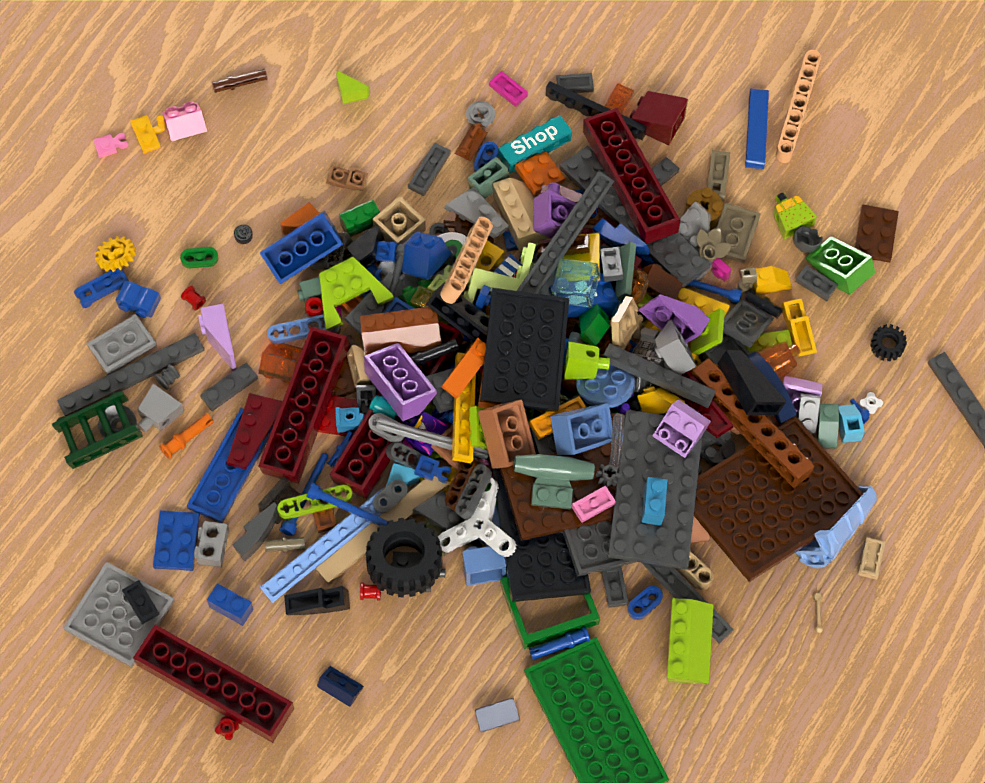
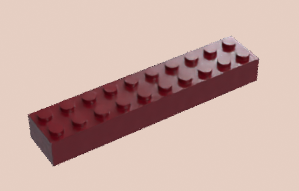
[330,322,463,499]

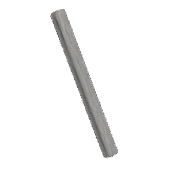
[376,418,489,460]

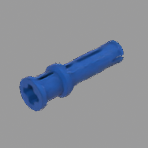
[529,626,590,661]

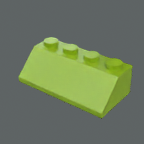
[667,598,714,685]

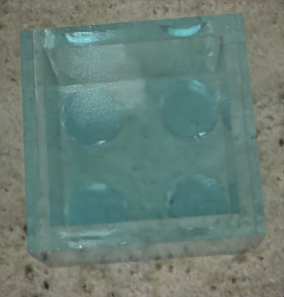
[551,258,600,308]

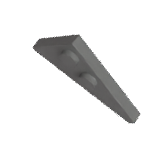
[344,272,393,336]
[412,491,482,548]

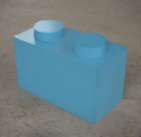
[641,477,668,525]

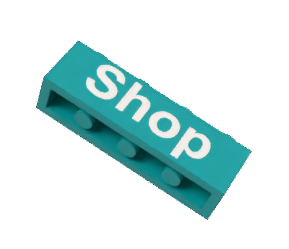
[498,115,572,174]

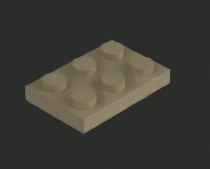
[717,203,761,263]

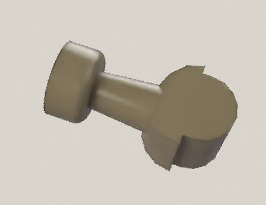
[737,267,757,294]

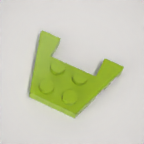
[319,257,394,331]

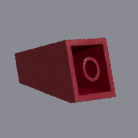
[629,91,688,146]

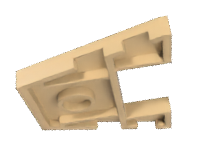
[611,296,646,350]

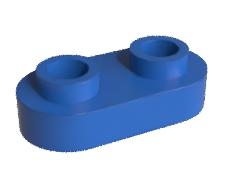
[474,142,498,172]
[628,586,663,620]

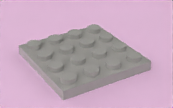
[63,562,175,668]

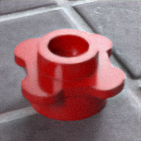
[215,716,239,740]

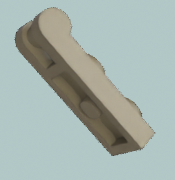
[707,150,730,201]

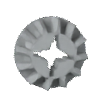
[466,101,495,127]

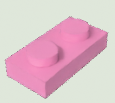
[572,486,616,523]

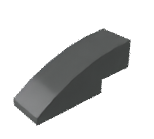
[232,502,278,561]

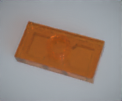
[605,83,634,114]

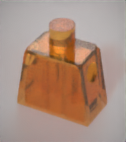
[752,342,800,380]

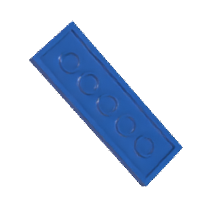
[187,408,274,523]

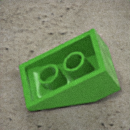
[806,236,875,295]

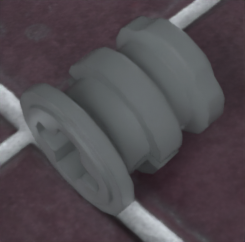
[154,364,180,390]

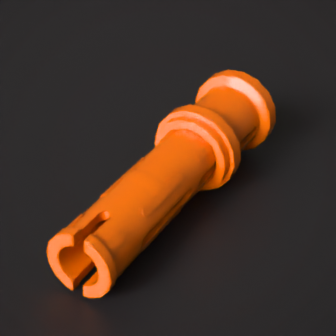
[159,413,214,459]

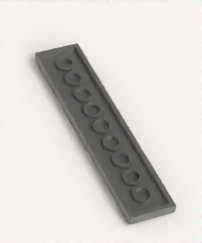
[560,145,711,288]

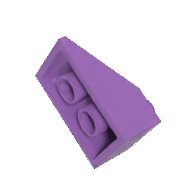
[638,294,710,343]

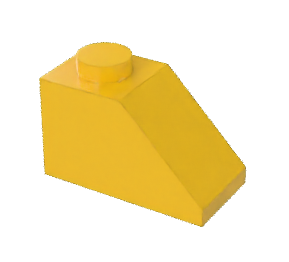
[753,266,792,295]
[637,386,685,414]

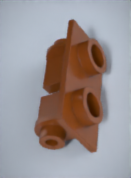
[455,123,488,161]

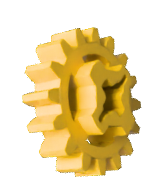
[95,236,136,272]

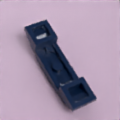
[747,351,796,424]

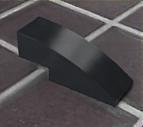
[284,586,350,615]

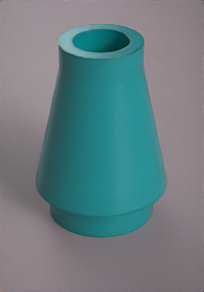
[369,395,398,420]

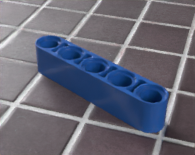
[745,88,769,169]

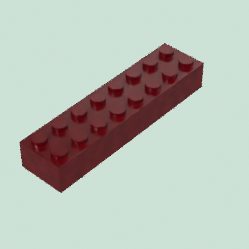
[583,108,680,244]
[258,327,350,484]
[133,624,294,743]

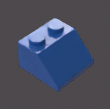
[402,232,452,280]

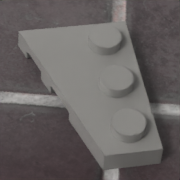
[444,187,509,238]

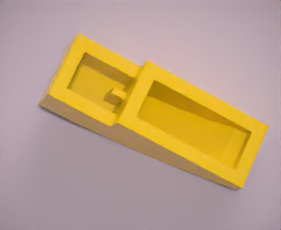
[781,298,817,357]

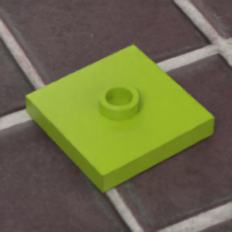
[691,308,725,355]

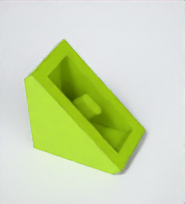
[336,71,370,104]

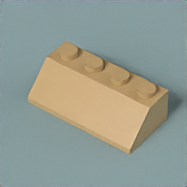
[492,177,551,252]

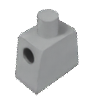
[137,384,184,433]

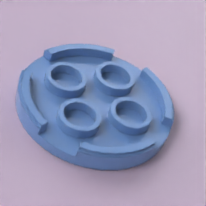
[576,365,635,408]

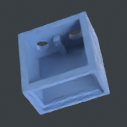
[462,545,506,586]

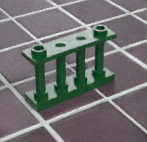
[52,391,143,469]

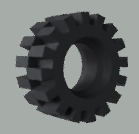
[870,324,907,361]

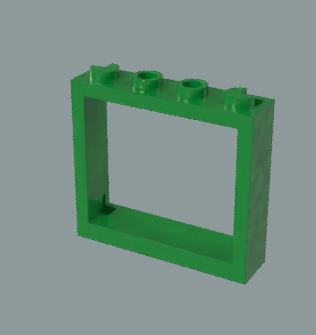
[500,574,600,650]

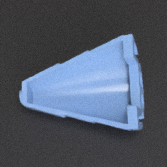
[796,486,877,568]

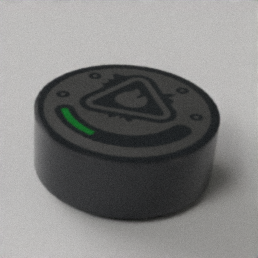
[234,225,253,244]

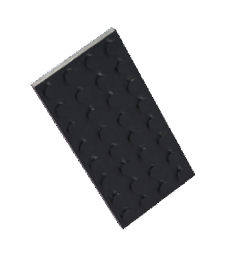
[489,446,591,602]

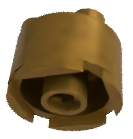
[684,187,723,231]

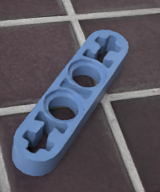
[267,314,341,344]

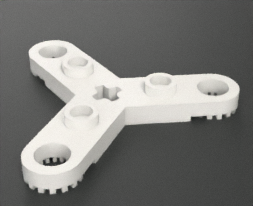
[438,477,517,557]

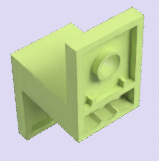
[463,243,536,305]

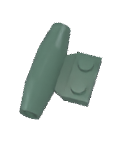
[513,454,595,509]

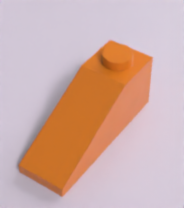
[441,338,486,399]

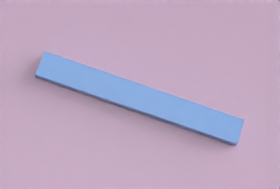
[259,488,387,603]

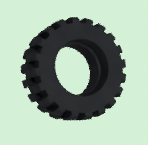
[366,518,442,598]

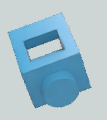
[335,407,364,433]

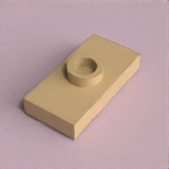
[858,537,886,580]

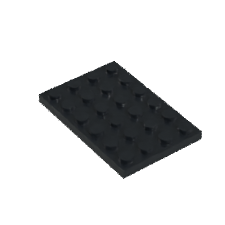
[480,288,569,412]

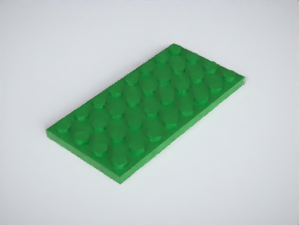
[524,637,669,783]

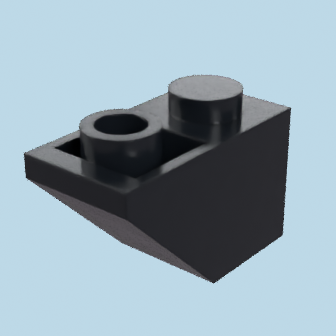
[347,225,384,269]

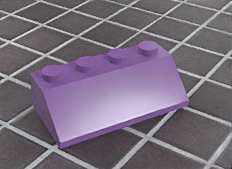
[364,343,437,421]

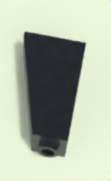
[717,350,786,415]

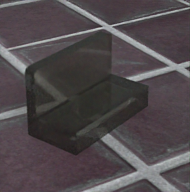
[258,476,301,525]

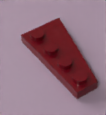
[655,371,733,438]
[227,393,283,470]

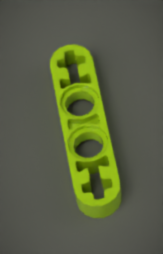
[277,485,353,519]

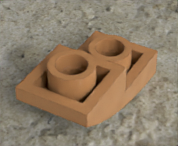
[326,165,368,191]

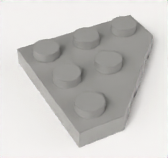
[679,201,712,281]

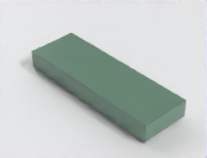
[615,242,636,301]

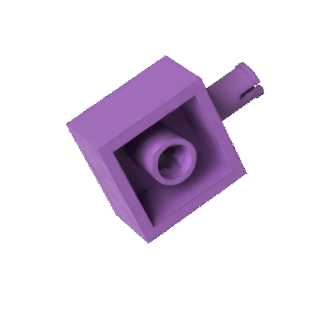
[533,183,577,238]

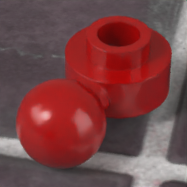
[305,297,338,317]

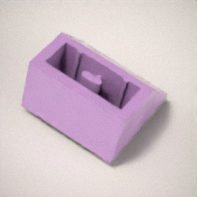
[653,399,711,458]

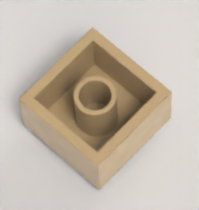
[373,196,426,244]

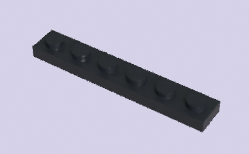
[546,81,647,141]

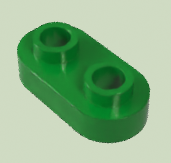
[180,247,218,269]

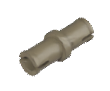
[265,537,305,552]

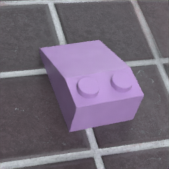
[198,304,237,371]

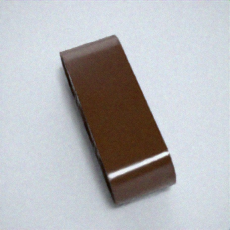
[445,457,483,511]

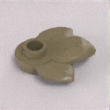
[696,228,731,262]

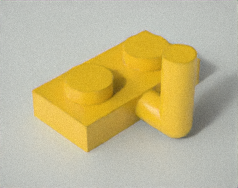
[130,115,166,154]

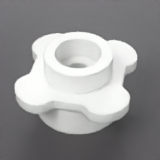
[860,392,883,414]

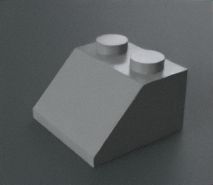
[655,320,696,375]

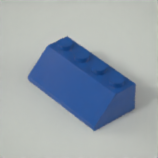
[260,211,343,284]

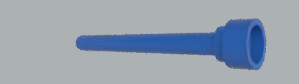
[687,280,743,304]
[279,453,328,537]
[307,483,387,526]

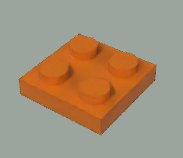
[515,151,566,196]

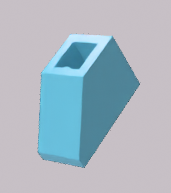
[839,404,865,443]

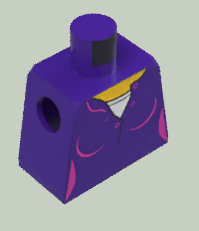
[400,411,448,456]

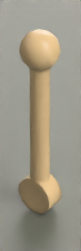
[814,593,823,633]

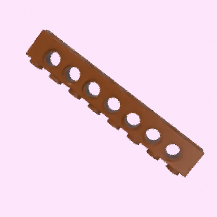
[691,358,815,488]

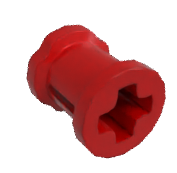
[181,286,206,311]
[360,582,381,601]

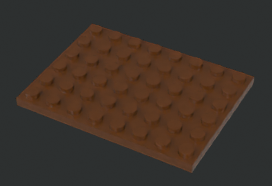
[694,416,863,582]

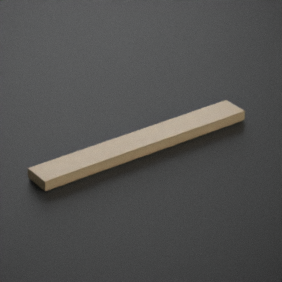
[316,476,449,585]

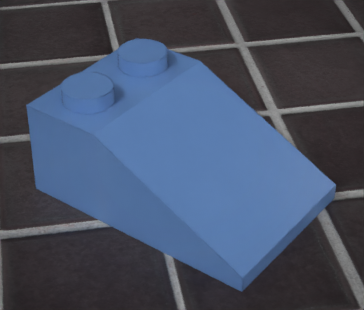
[550,403,615,455]

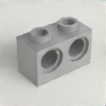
[194,521,229,568]

